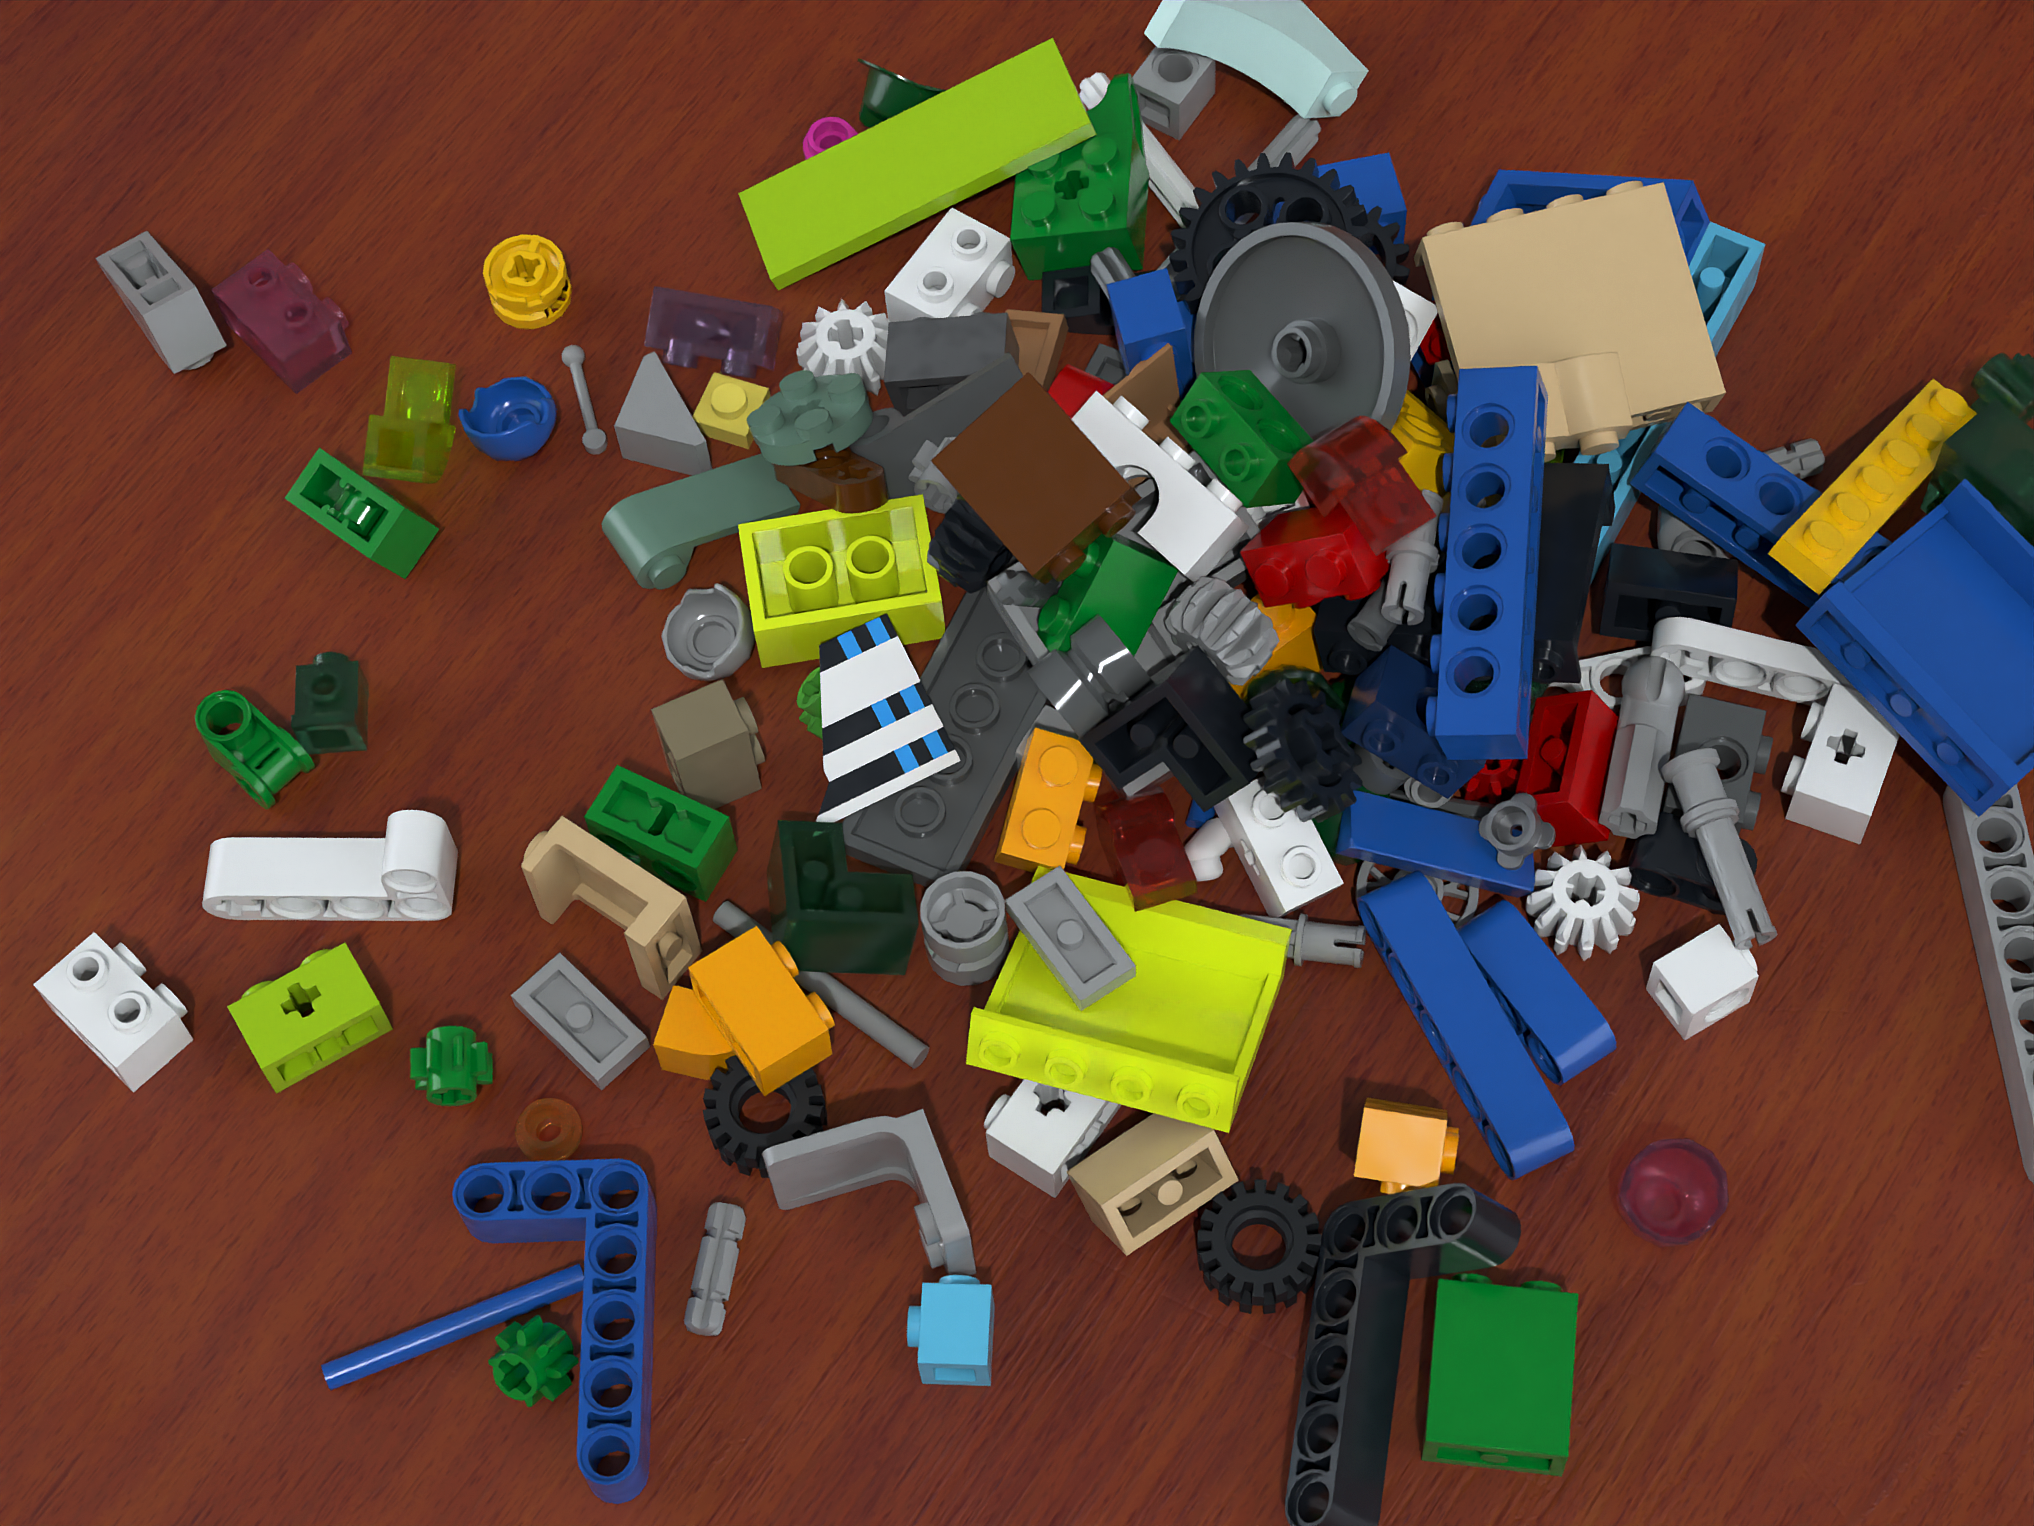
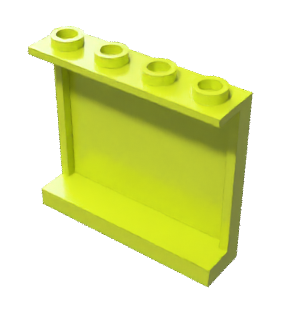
[966,866,1292,1133]

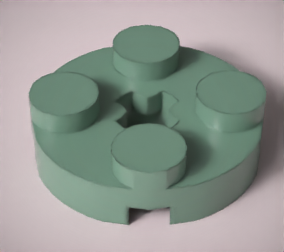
[747,370,873,466]

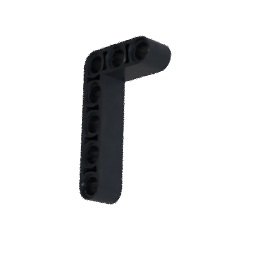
[1285,1183,1521,1526]

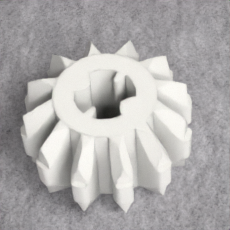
[796,298,890,396]
[1525,844,1640,961]

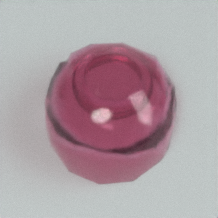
[1616,1138,1729,1248]

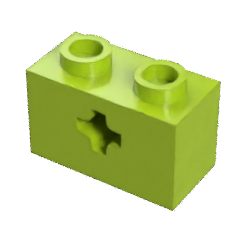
[227,943,393,1094]

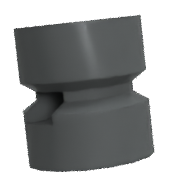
[1027,614,1152,738]

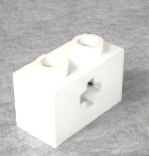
[1781,683,1900,844]
[1213,775,1344,918]
[984,1079,1121,1198]

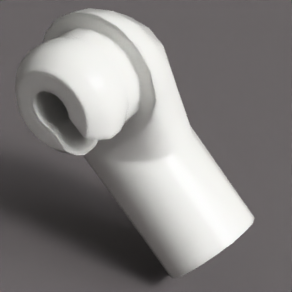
[1183,818,1234,881]

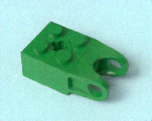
[1010,73,1149,281]

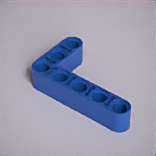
[452,1159,657,1504]

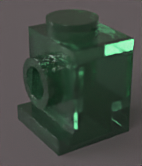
[291,652,369,755]

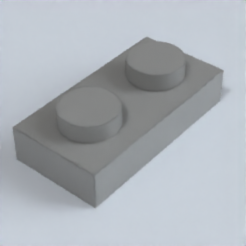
[1005,866,1136,1011]
[511,952,650,1091]

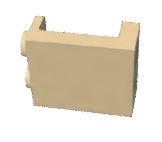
[521,816,702,1000]

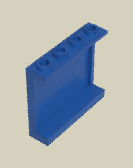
[1795,478,2034,817]

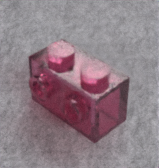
[212,249,352,394]

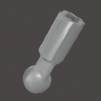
[1599,656,1685,839]

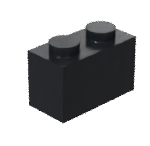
[1599,543,1738,642]

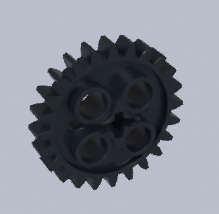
[1169,152,1373,315]

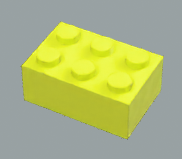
[738,494,946,668]

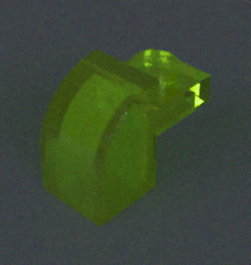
[362,356,456,484]

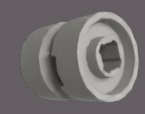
[920,871,1009,986]

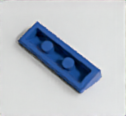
[1335,790,1535,898]

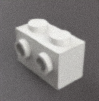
[884,208,1015,322]
[33,932,194,1093]

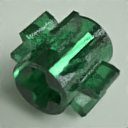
[1971,352,2034,428]

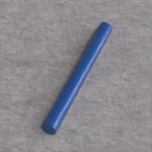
[321,1263,584,1390]

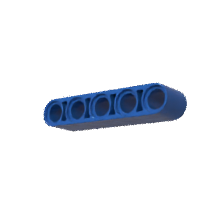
[1357,870,1575,1181]

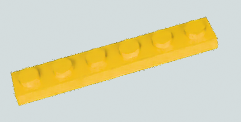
[1768,379,1981,595]

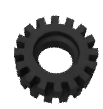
[703,1055,827,1178]
[1198,1179,1321,1315]

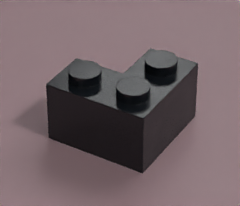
[1078,645,1260,812]

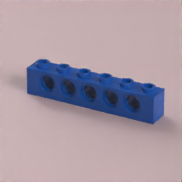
[1426,366,1548,760]
[1629,402,1892,608]

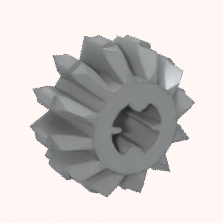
[1165,576,1280,686]

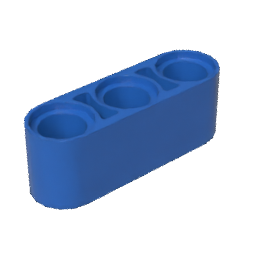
[1457,900,1617,1086]

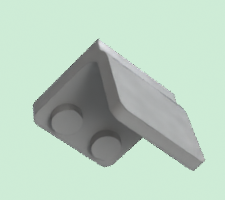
[762,1109,976,1276]

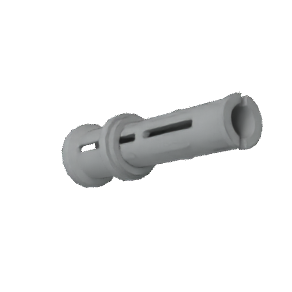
[1661,748,1778,950]

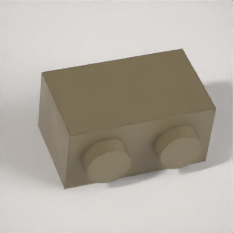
[651,679,765,809]

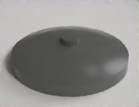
[1194,221,1411,481]

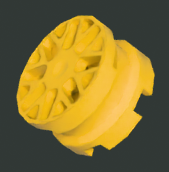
[483,234,572,329]

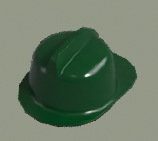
[857,58,946,128]

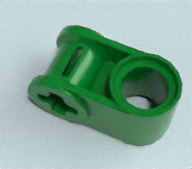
[195,690,315,809]

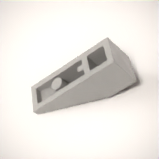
[96,231,227,374]

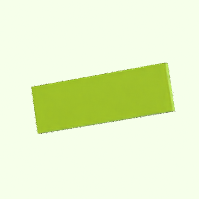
[738,38,1097,291]

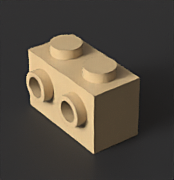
[1066,1113,1239,1256]

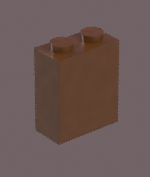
[931,372,1142,585]

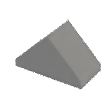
[614,351,712,476]

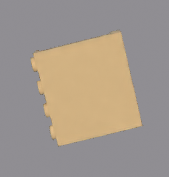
[1414,181,1726,448]

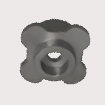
[1479,793,1556,870]

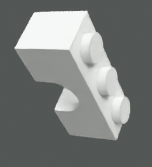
[1072,391,1250,583]

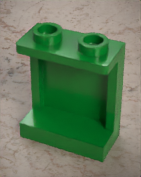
[1421,1273,1578,1477]

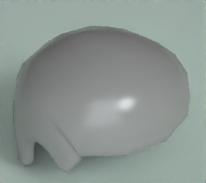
[661,583,756,681]

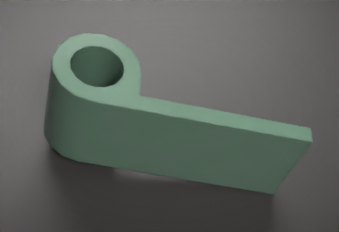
[602,453,800,589]

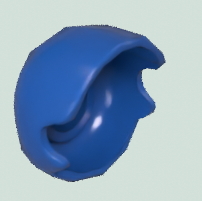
[458,376,557,461]

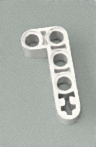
[202,810,458,921]

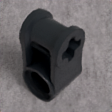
[1626,812,1758,915]

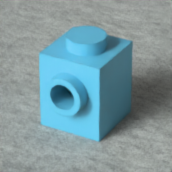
[907,1275,995,1386]

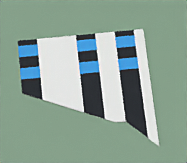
[812,613,961,833]

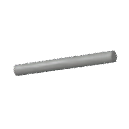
[713,901,929,1069]

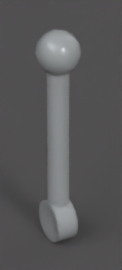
[562,345,608,455]

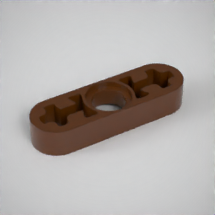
[773,443,889,513]

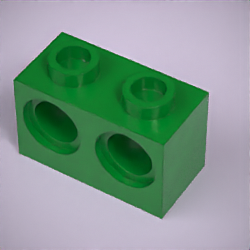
[1170,370,1327,508]
[584,765,738,902]

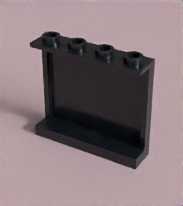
[1313,463,1616,684]

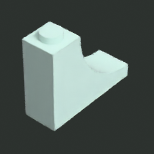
[1144,0,1369,119]

